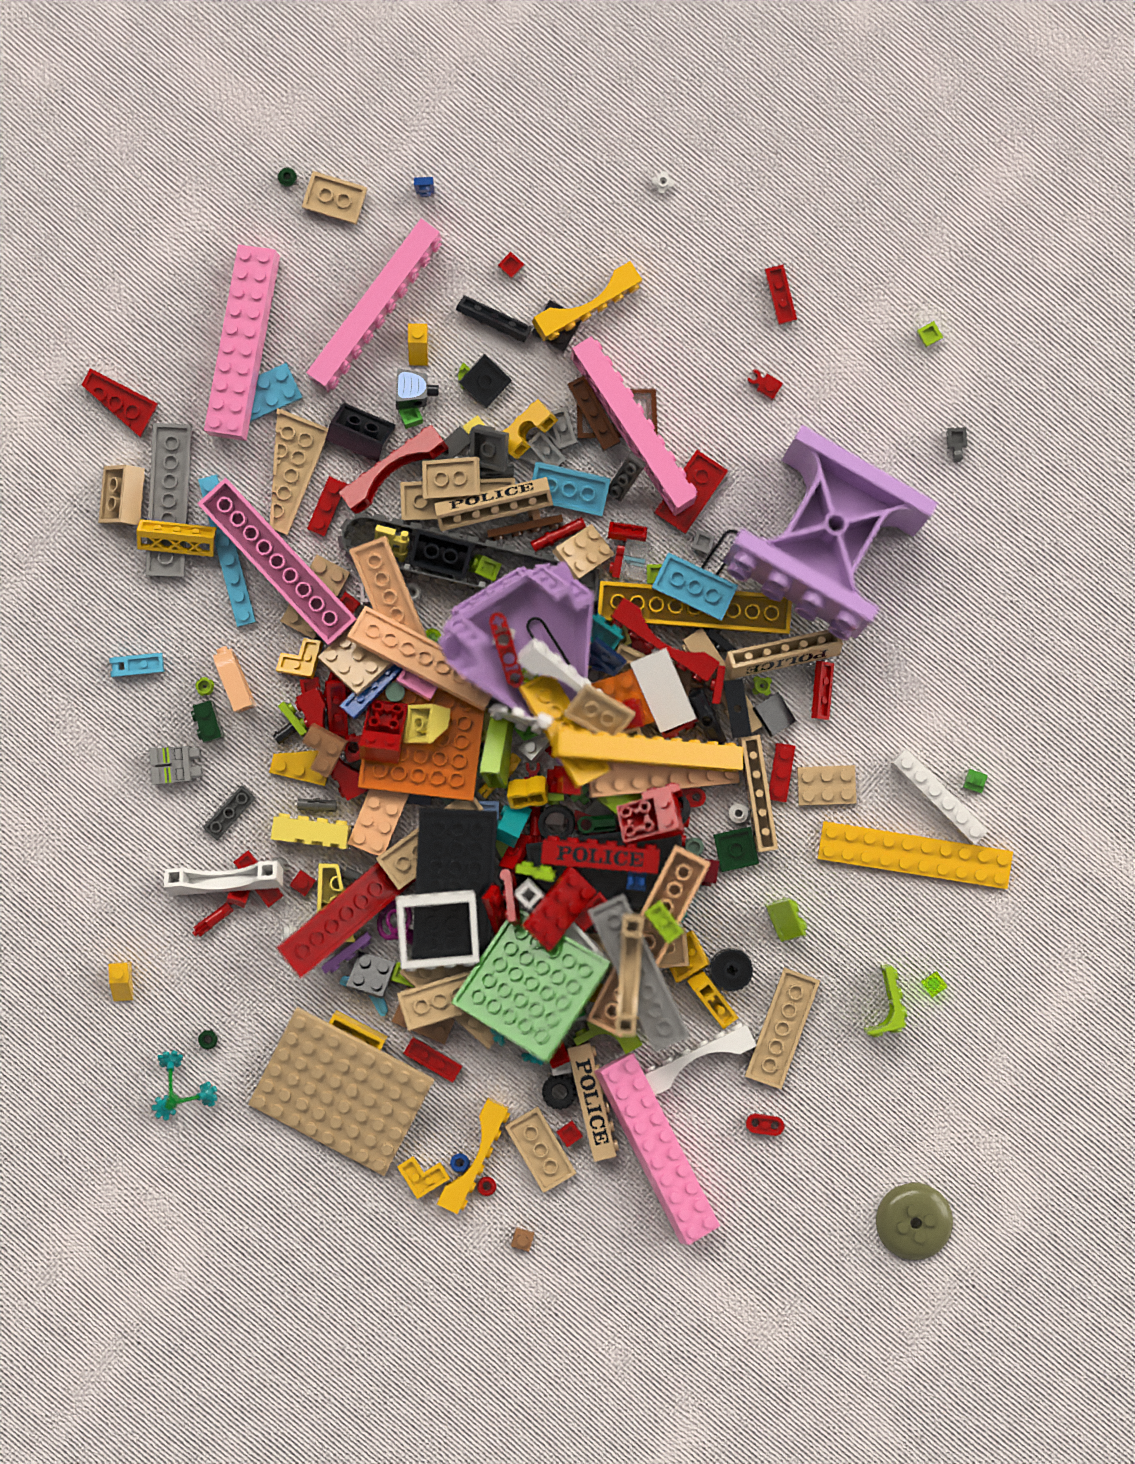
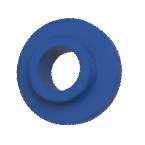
[450,1153,470,1173]

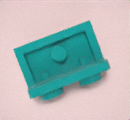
[590,613,624,649]

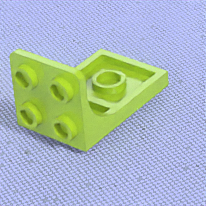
[864,964,907,1038]

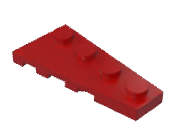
[81,368,159,438]

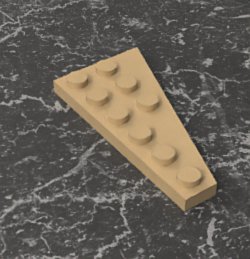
[270,408,328,536]

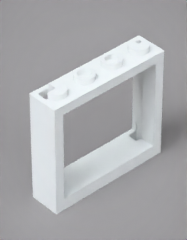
[396,890,479,971]

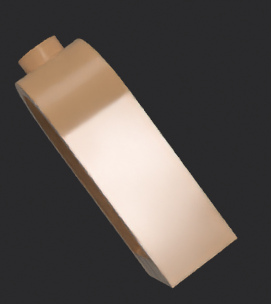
[213,646,256,713]

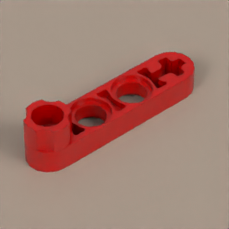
[489,612,524,687]

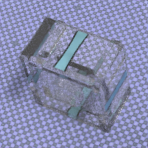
[619,539,652,584]

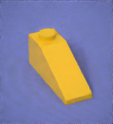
[687,970,739,1029]

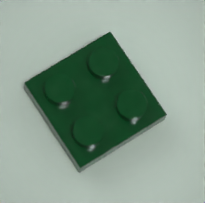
[713,826,759,872]

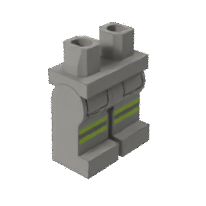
[149,746,203,785]

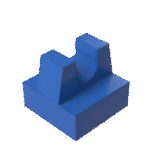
[626,871,647,891]

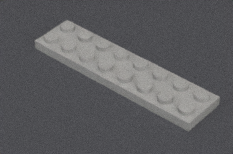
[145,423,192,578]
[588,894,690,1053]

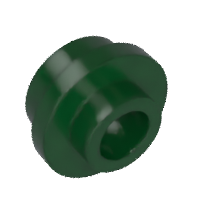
[278,167,297,187]
[198,1030,218,1050]

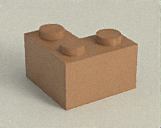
[302,723,348,778]

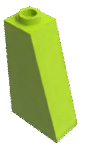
[480,709,514,789]

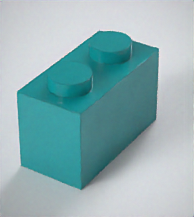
[496,805,532,848]

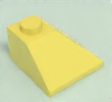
[403,704,451,744]

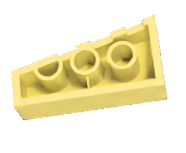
[271,813,352,849]
[316,863,355,942]

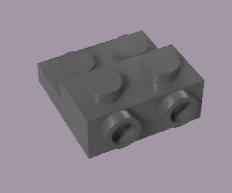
[468,424,509,472]

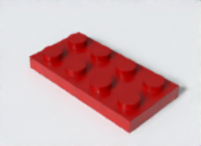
[654,450,728,534]
[522,866,597,951]

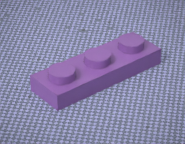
[321,930,372,974]

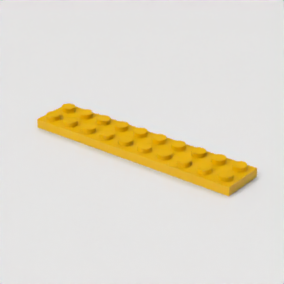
[817,821,1013,889]

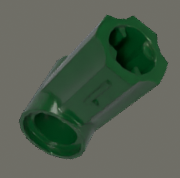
[576,814,615,834]

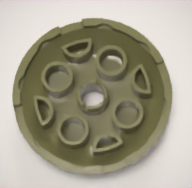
[876,1182,953,1260]

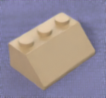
[98,465,145,526]

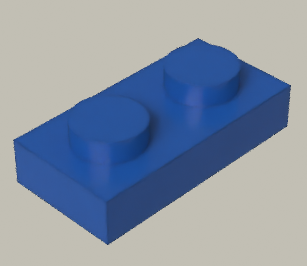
[414,177,435,197]

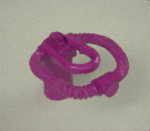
[377,899,413,945]

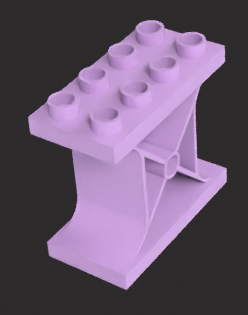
[723,425,938,640]

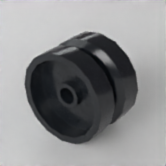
[709,948,753,992]

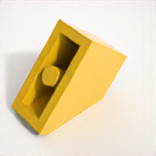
[408,323,429,366]
[108,962,133,1001]

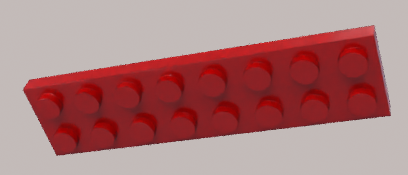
[276,862,416,978]

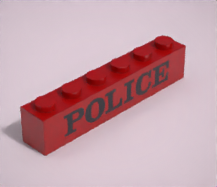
[541,835,660,874]

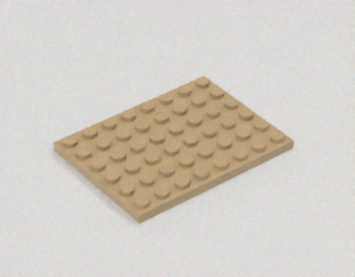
[248,1007,435,1176]

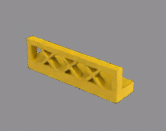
[136,519,217,557]

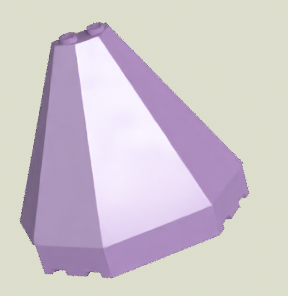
[437,561,594,724]

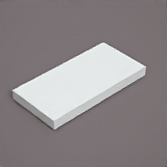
[630,648,696,733]

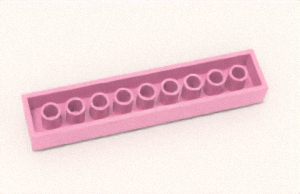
[306,218,442,393]
[204,244,280,441]
[571,336,697,516]
[197,477,357,646]
[594,1053,720,1245]

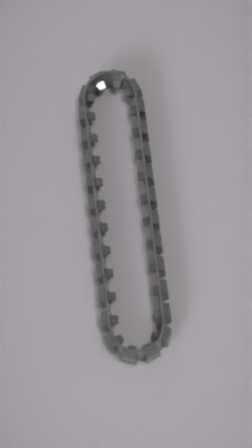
[338,512,560,594]

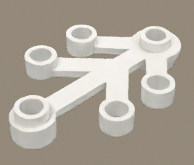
[488,704,553,734]

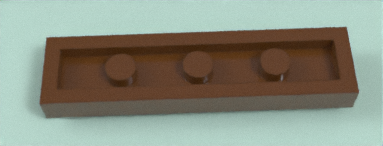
[567,375,621,452]
[487,514,563,542]

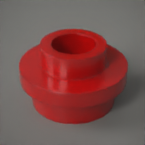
[477,1176,496,1196]

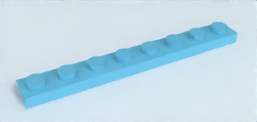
[198,474,256,627]

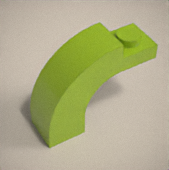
[573,1021,643,1054]

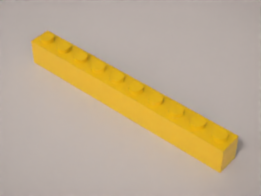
[553,729,743,773]

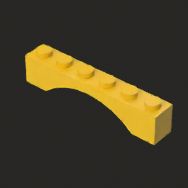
[532,261,642,341]
[437,1097,510,1214]

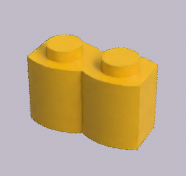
[507,776,549,809]

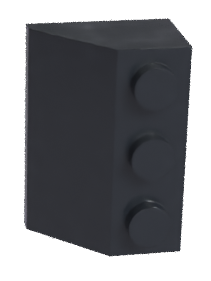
[325,402,396,462]
[409,528,474,579]

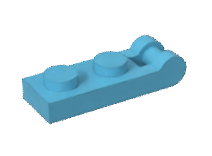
[109,653,165,677]

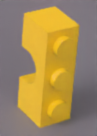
[502,399,558,459]

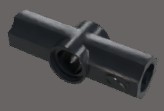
[688,690,726,745]

